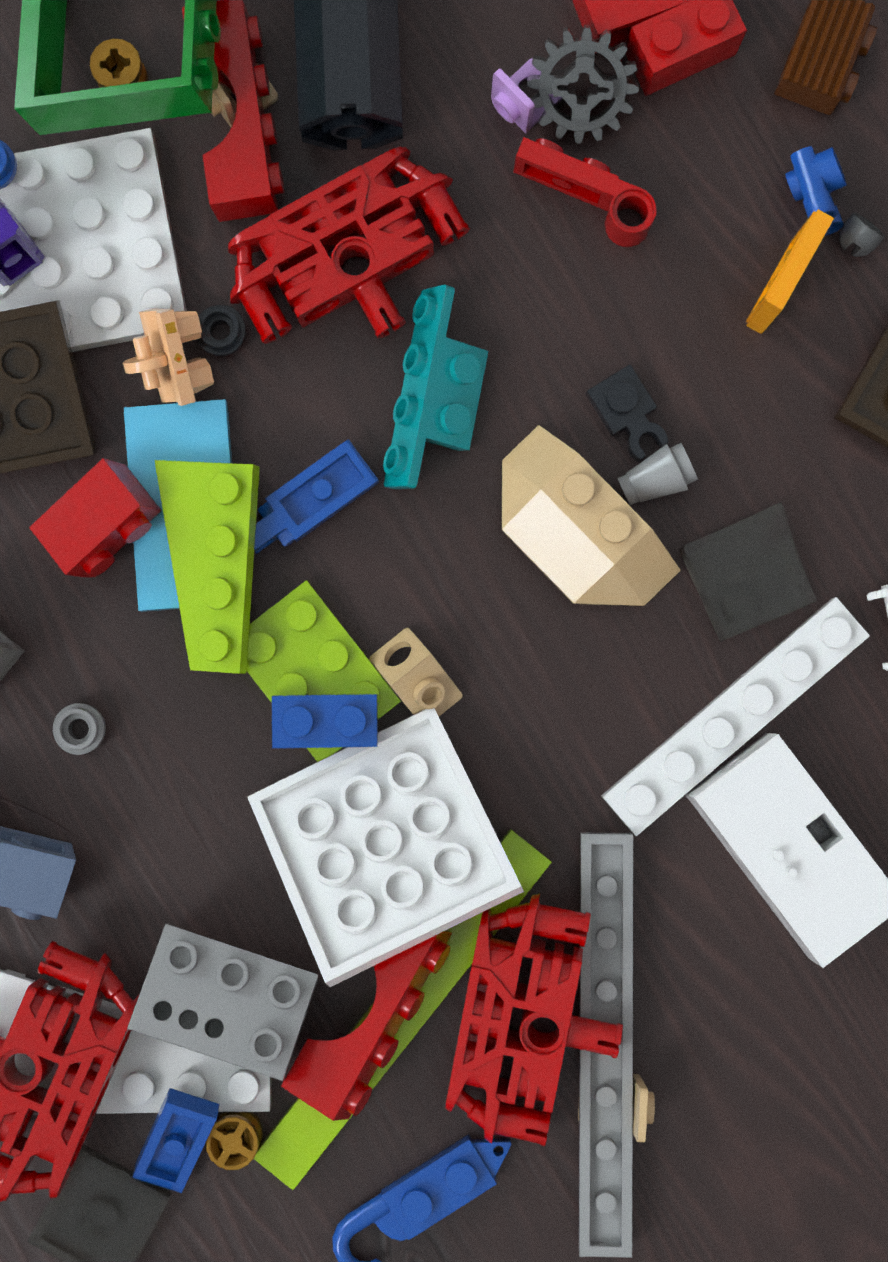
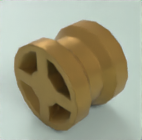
[90,38,148,88]
[206,1112,263,1170]

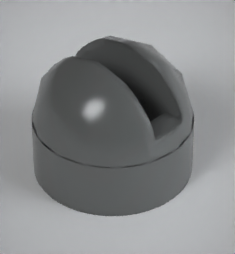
[839,212,886,257]

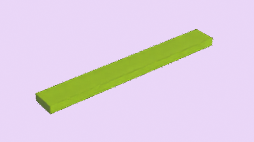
[254,829,552,1190]

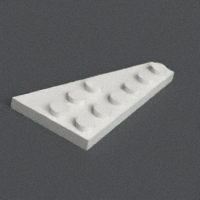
[0,969,272,1115]

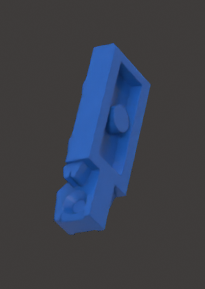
[254,439,379,553]

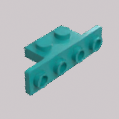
[383,284,489,489]

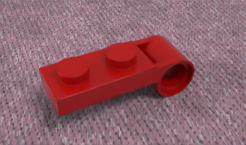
[513,137,656,247]

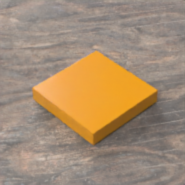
[746,209,834,334]

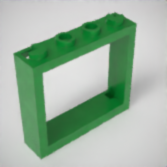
[14,0,221,135]

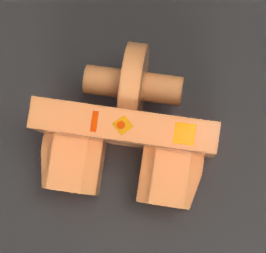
[123,308,214,406]

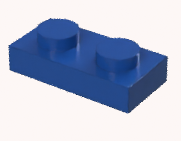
[272,694,378,748]
[132,1088,219,1193]

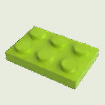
[247,580,402,762]

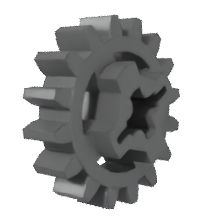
[527,24,639,144]

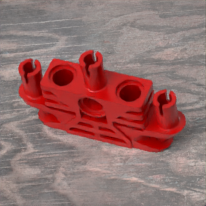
[228,146,470,344]
[445,893,623,1146]
[0,941,140,1202]

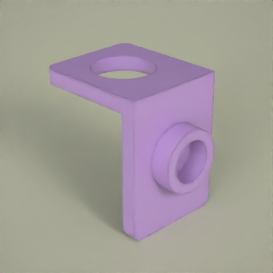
[491,58,563,134]

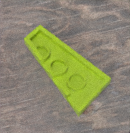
[154,460,260,674]

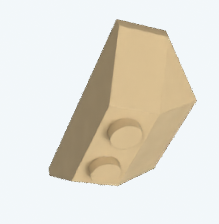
[502,425,681,606]

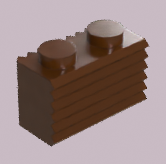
[774,0,878,116]

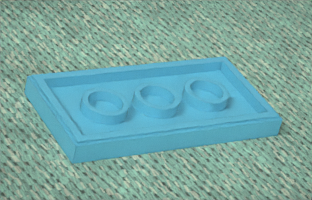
[123,399,232,612]

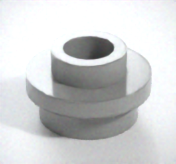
[53,703,106,755]

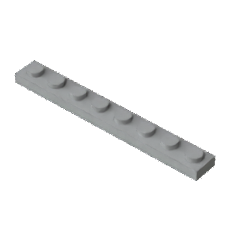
[579,832,633,1258]

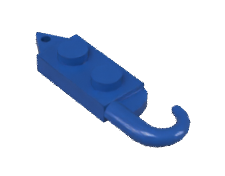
[332,1134,511,1262]

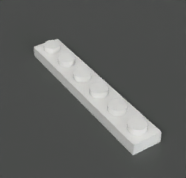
[601,597,870,836]

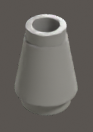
[618,443,698,506]

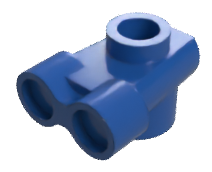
[785,146,847,236]

